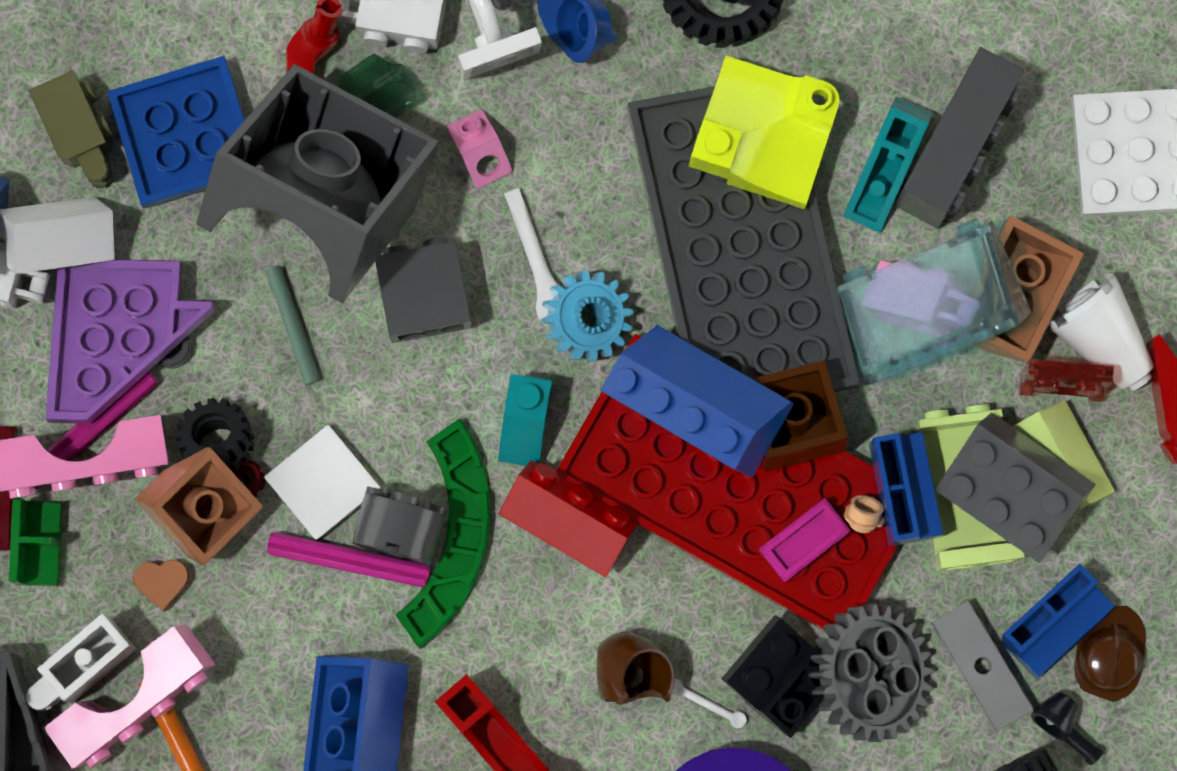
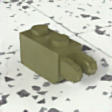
[28,70,114,189]

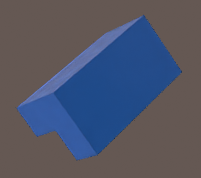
[869,432,943,547]
[1001,564,1115,681]

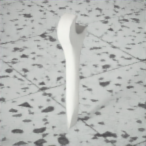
[504,188,558,328]

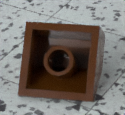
[751,360,848,473]

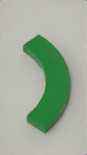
[395,418,490,649]

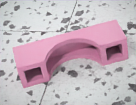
[0,415,168,498]
[44,624,216,769]

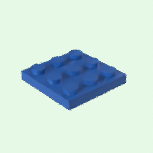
[107,56,245,209]

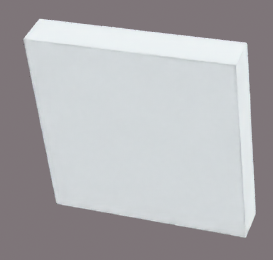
[264,425,381,541]

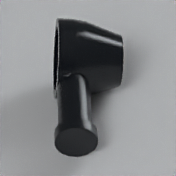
[1031,692,1104,765]

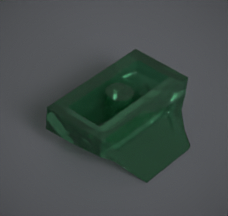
[338,53,426,118]

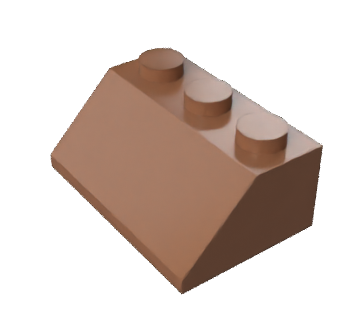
[950,215,1084,364]

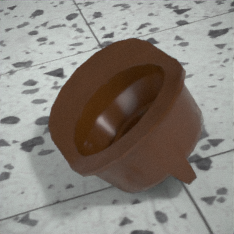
[1074,605,1146,702]

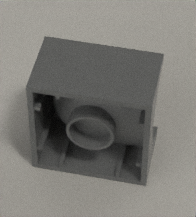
[196,64,439,304]

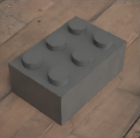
[935,412,1096,563]

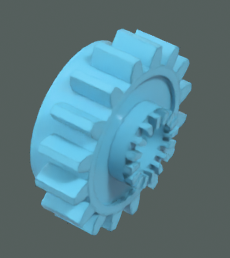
[541,270,633,362]

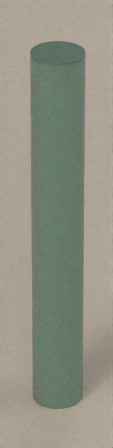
[266,266,321,386]

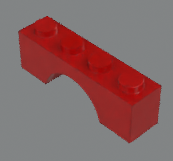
[435,674,550,771]

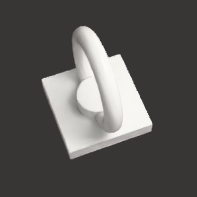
[458,0,542,81]

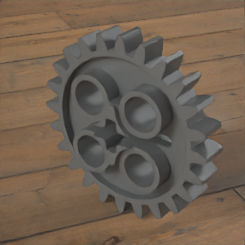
[810,604,934,742]

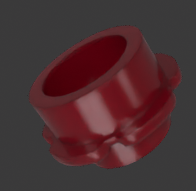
[230,460,266,497]

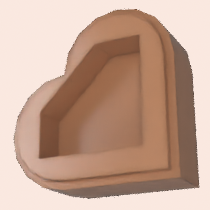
[133,560,189,612]

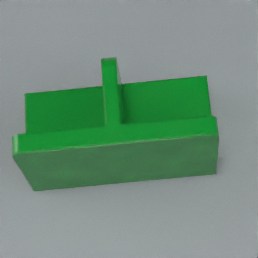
[9,498,63,587]

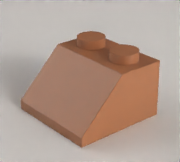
[134,447,263,566]

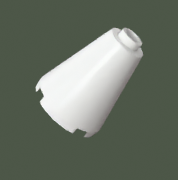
[1048,273,1154,391]

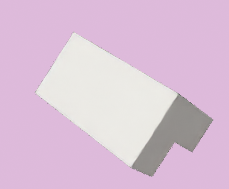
[0,197,115,274]

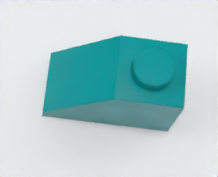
[498,374,553,466]

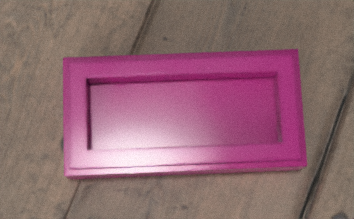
[758,498,851,583]

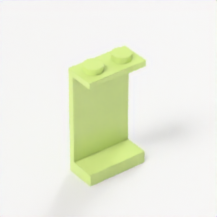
[915,404,1025,572]

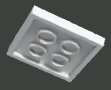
[1071,89,1177,217]

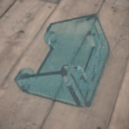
[837,218,1032,385]

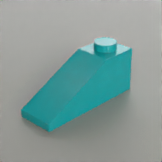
[843,97,933,233]

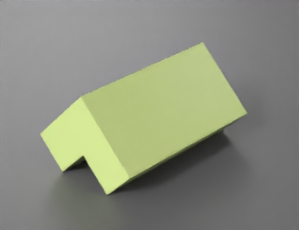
[1013,400,1115,511]

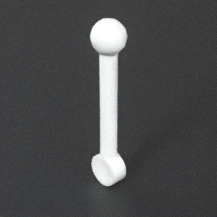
[672,678,747,728]

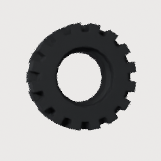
[175,398,255,472]

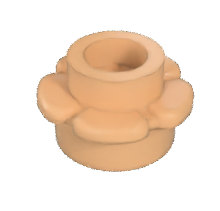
[844,495,885,533]

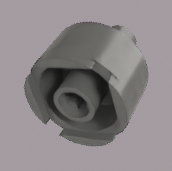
[352,486,448,565]

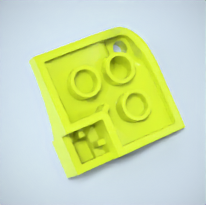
[689,55,840,209]

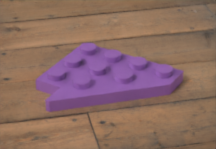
[45,260,215,424]

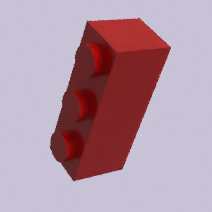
[498,460,638,578]

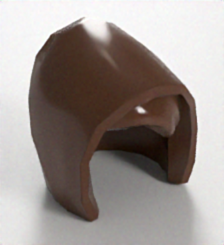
[596,631,675,705]

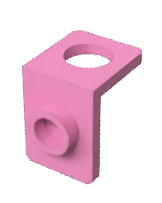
[446,110,512,188]

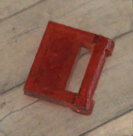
[1018,359,1114,402]

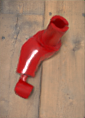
[286,0,343,75]

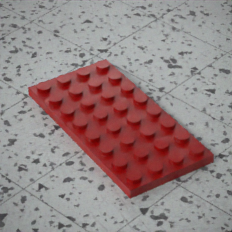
[556,334,898,631]

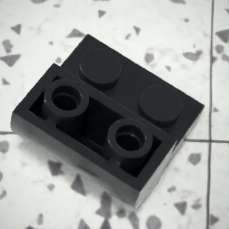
[721,615,824,738]

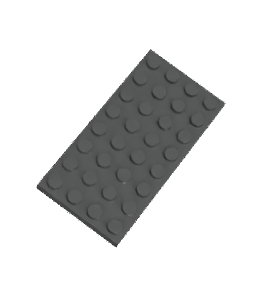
[627,73,860,392]

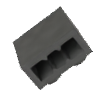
[375,237,472,343]

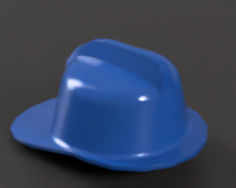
[537,0,618,63]

